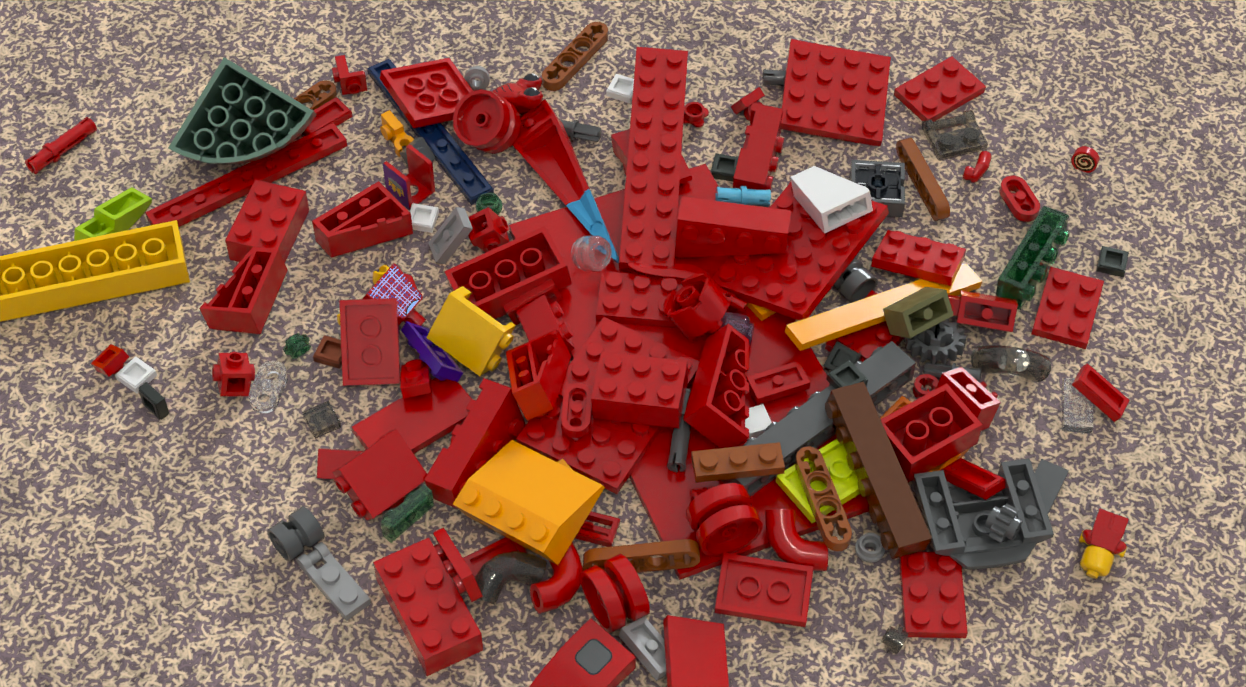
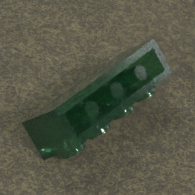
[996,206,1070,310]

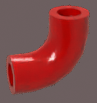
[765,509,828,571]
[530,542,583,613]

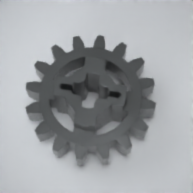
[904,318,966,365]

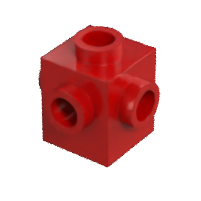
[468,207,509,253]
[212,352,255,396]

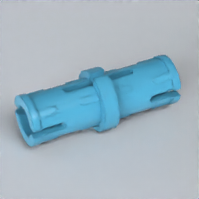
[715,186,771,207]

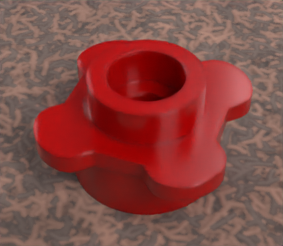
[683,102,709,127]

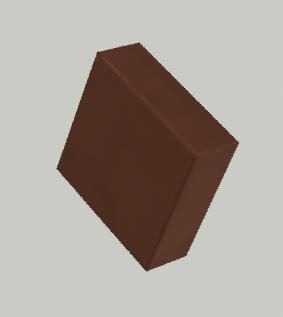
[313,335,342,369]

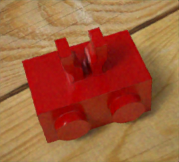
[936,367,1001,431]

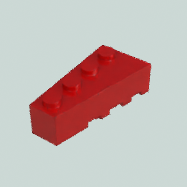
[683,323,749,448]

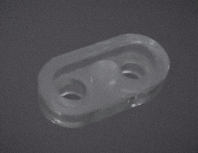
[249,361,288,414]

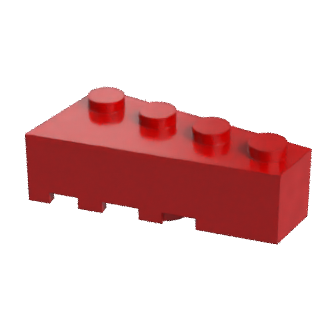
[675,196,791,258]
[424,378,525,509]

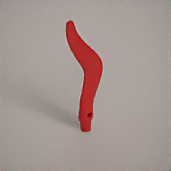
[628,262,748,313]

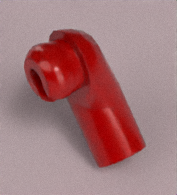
[963,151,992,183]

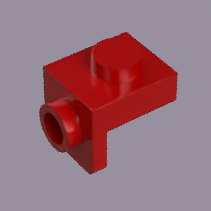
[332,55,367,95]

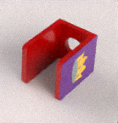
[383,144,435,211]

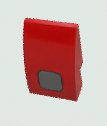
[530,618,636,687]

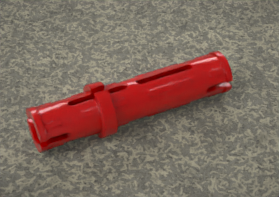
[25,117,97,174]

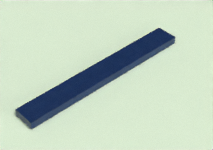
[367,58,494,205]

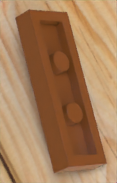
[691,442,785,483]

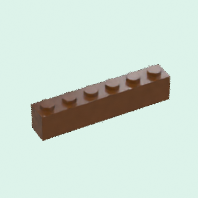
[825,382,932,559]

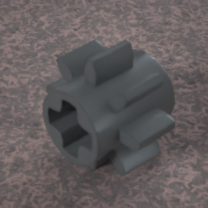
[985,503,1023,543]

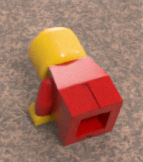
[1079,508,1129,579]

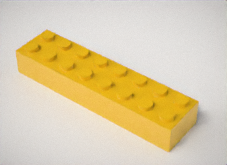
[0,220,190,322]

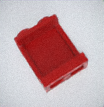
[333,429,427,520]

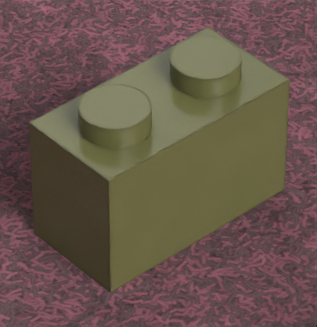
[883,287,954,338]

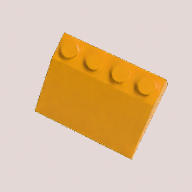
[453,440,605,565]

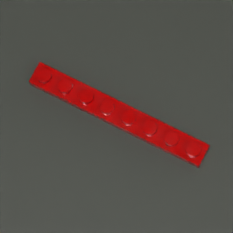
[145,123,347,227]

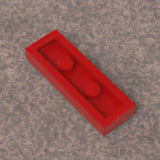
[433,527,483,602]

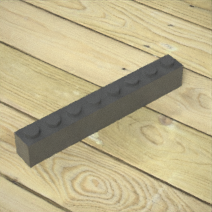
[721,341,916,496]

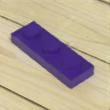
[401,321,463,382]

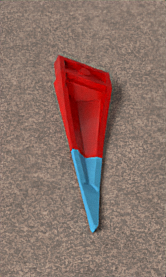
[513,99,619,263]

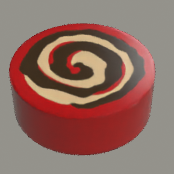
[1071,146,1100,173]

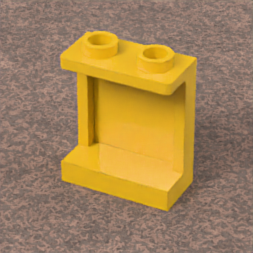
[426,286,516,376]

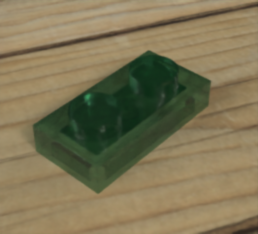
[381,484,434,543]

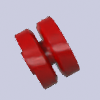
[453,89,521,154]
[686,483,763,557]
[580,554,650,634]

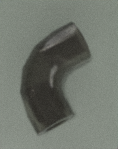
[971,345,1051,382]
[475,551,547,605]

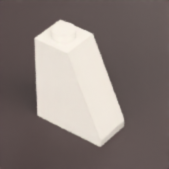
[791,166,873,233]

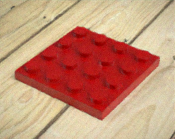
[781,39,891,146]

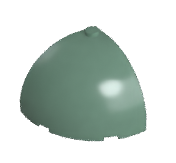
[168,57,317,165]

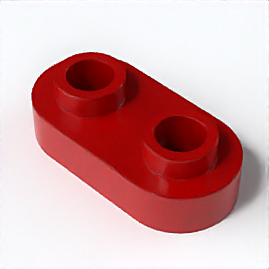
[999,175,1040,222]
[561,383,592,438]

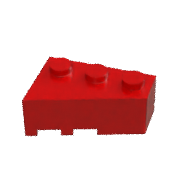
[733,103,785,191]
[312,181,413,258]
[199,247,288,334]
[506,329,571,421]

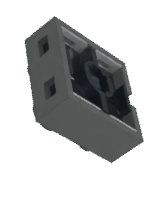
[849,160,905,217]

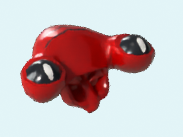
[492,73,543,114]

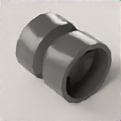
[833,257,878,303]
[267,506,325,562]

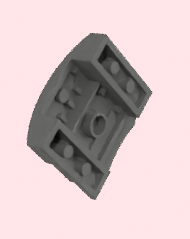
[912,458,1054,570]

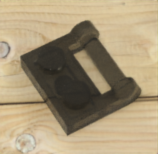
[922,110,988,161]

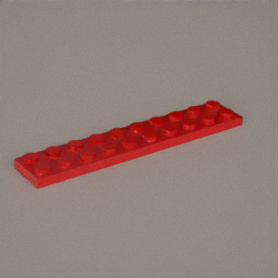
[619,47,688,269]

